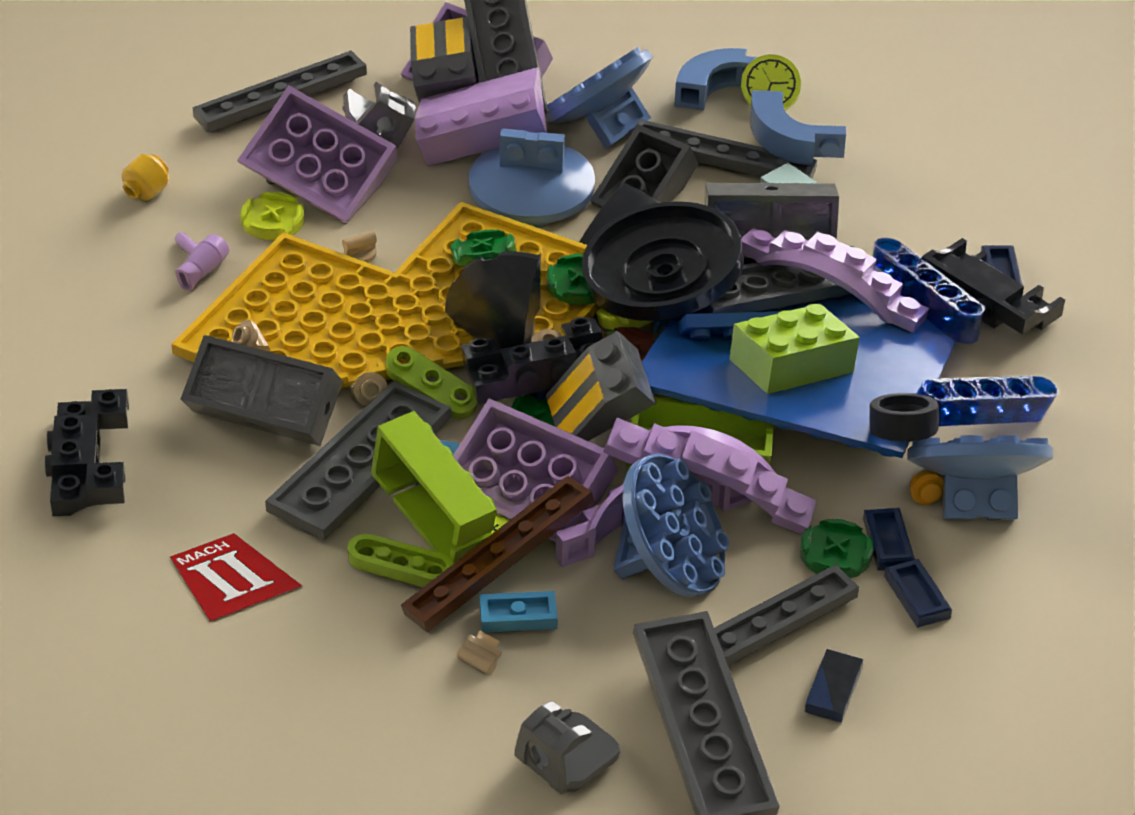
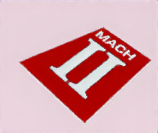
[170,533,302,622]

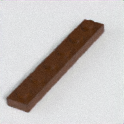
[401,476,595,632]

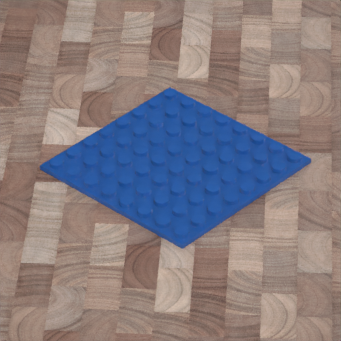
[642,264,966,458]

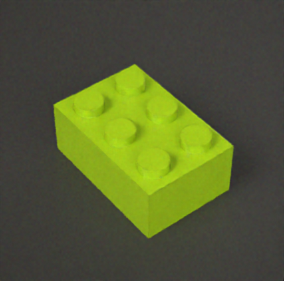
[729,304,860,394]

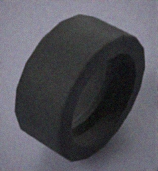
[869,393,939,442]

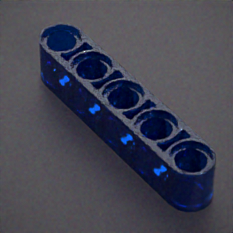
[872,238,984,344]
[916,375,1058,426]

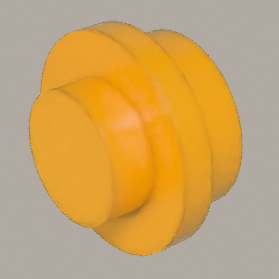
[910,470,943,505]

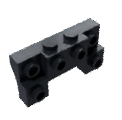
[920,238,1065,335]
[461,317,603,405]
[45,389,129,517]

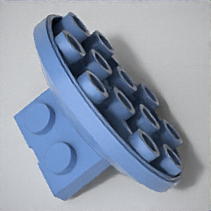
[545,47,653,148]
[469,128,595,228]
[907,435,1053,519]
[613,454,729,597]

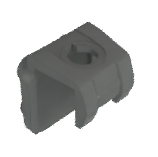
[342,82,416,149]
[514,701,620,794]

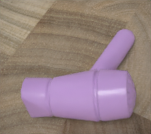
[175,232,229,291]

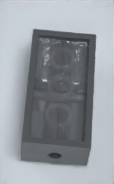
[705,183,839,257]
[180,335,343,446]

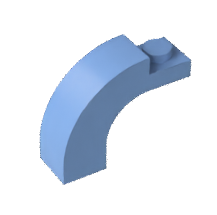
[674,48,757,110]
[750,90,846,165]

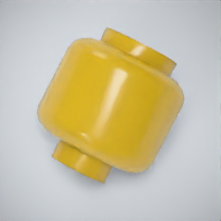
[121,154,169,201]

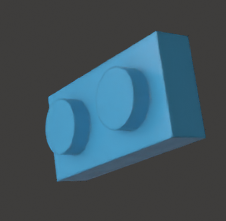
[479,591,558,632]

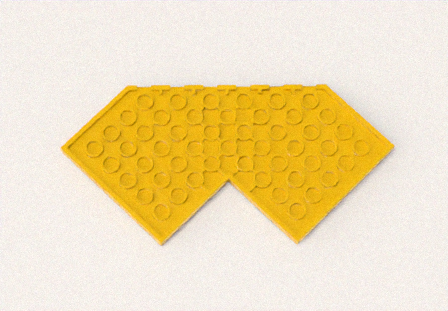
[171,201,601,388]

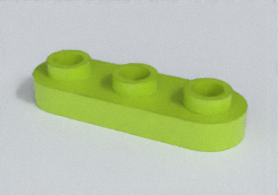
[385,346,477,419]
[347,534,453,587]

